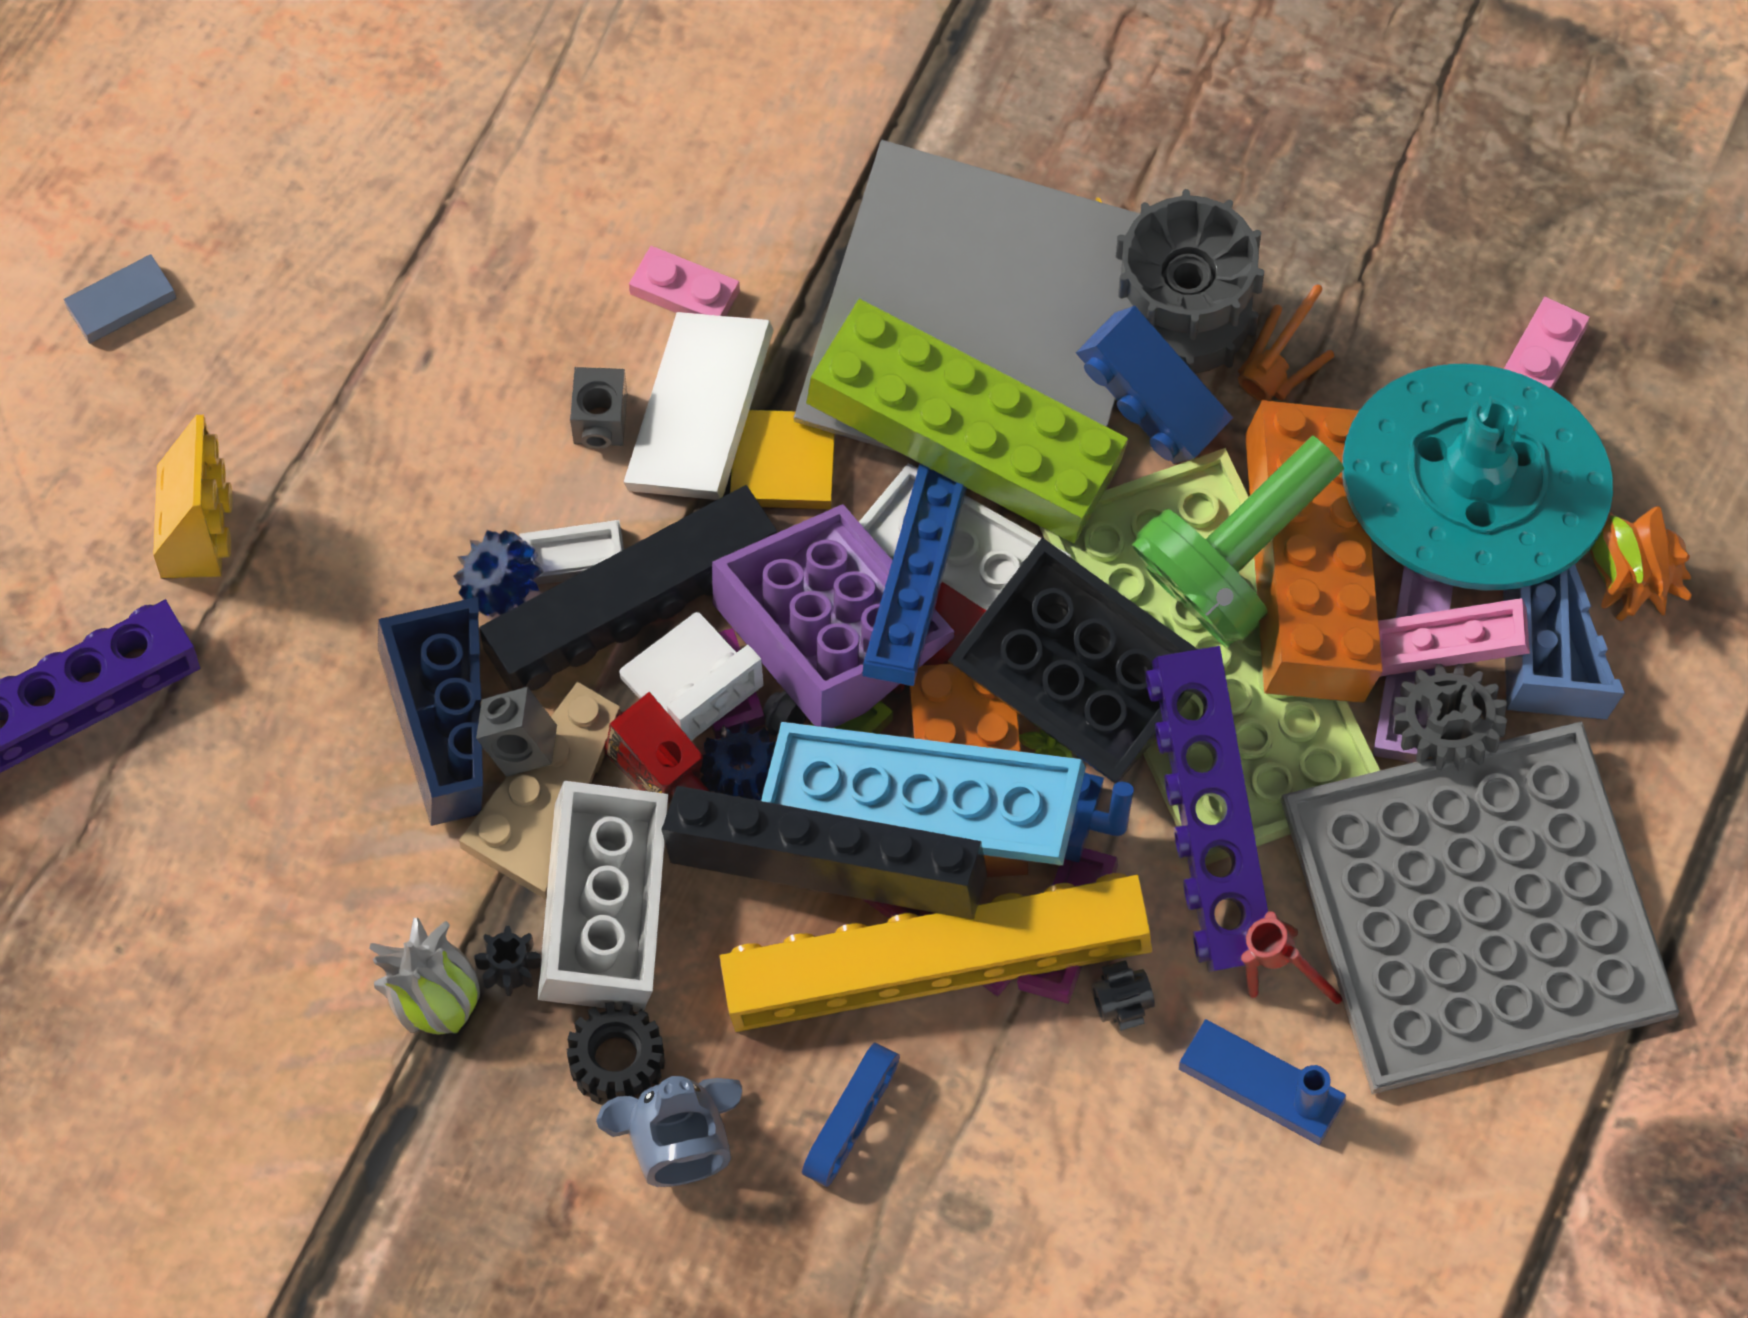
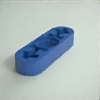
[802,1042,900,1187]

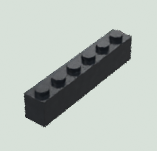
[479,485,777,691]
[661,786,987,920]

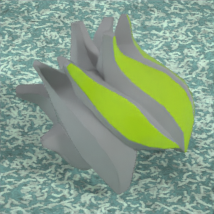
[369,918,480,1034]

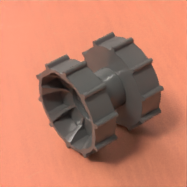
[1116,189,1264,374]

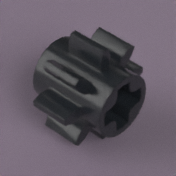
[474,926,541,996]
[1091,960,1155,1031]

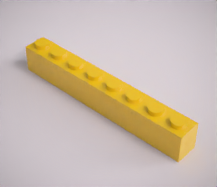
[719,873,1152,1032]

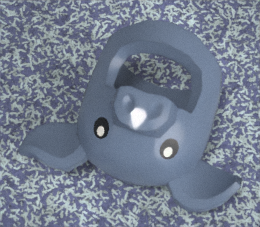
[596,1076,742,1187]

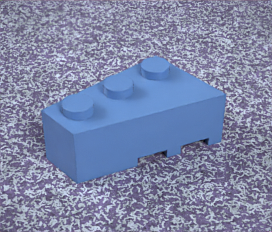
[1503,564,1625,720]

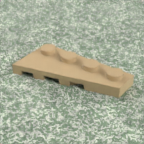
[459,682,621,900]

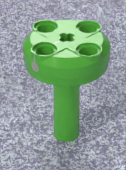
[1132,435,1345,648]

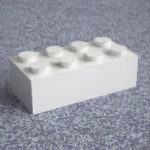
[538,781,668,1012]

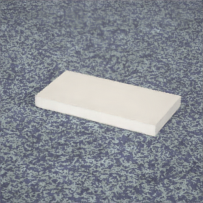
[624,312,774,500]
[859,463,1071,610]

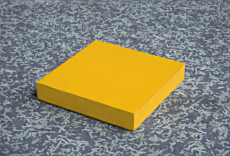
[730,410,835,509]

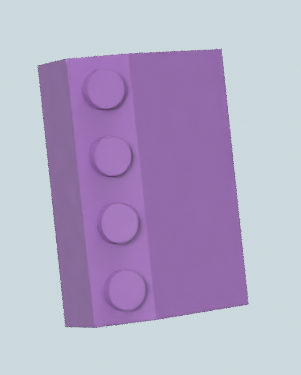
[712,504,954,728]

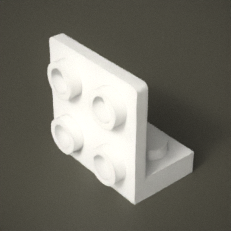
[619,612,764,741]

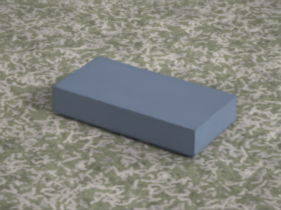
[64,254,177,344]

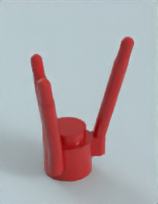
[1241,911,1342,1004]

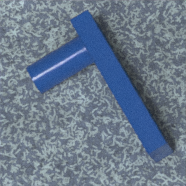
[1179,1019,1346,1146]

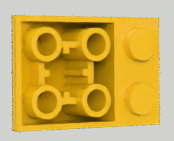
[153,414,233,578]

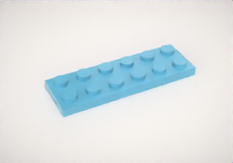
[761,722,1086,865]

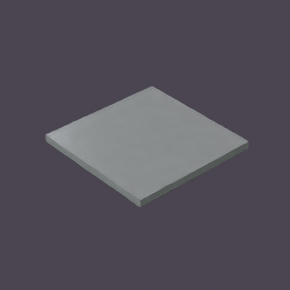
[794,139,1140,452]
[1281,721,1680,1094]

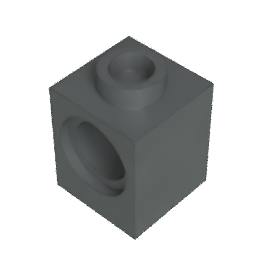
[570,367,628,449]
[476,687,557,777]

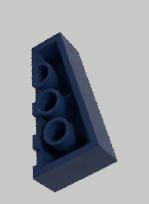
[378,597,483,826]

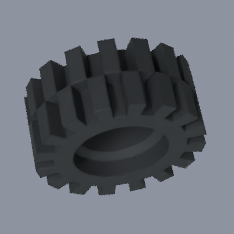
[566,1002,665,1104]

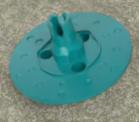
[1342,364,1613,590]

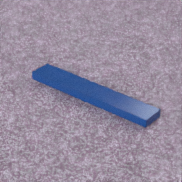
[862,463,967,686]

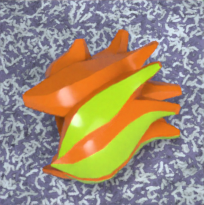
[1590,506,1692,622]

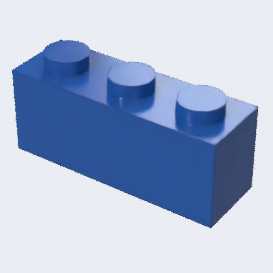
[1076,306,1233,464]

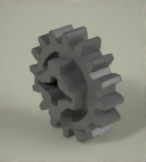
[1393,664,1507,771]

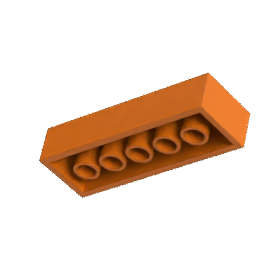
[1245,400,1382,703]

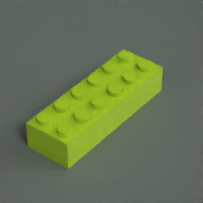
[806,298,1128,544]

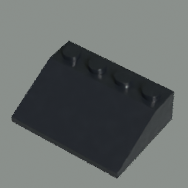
[948,537,1197,783]

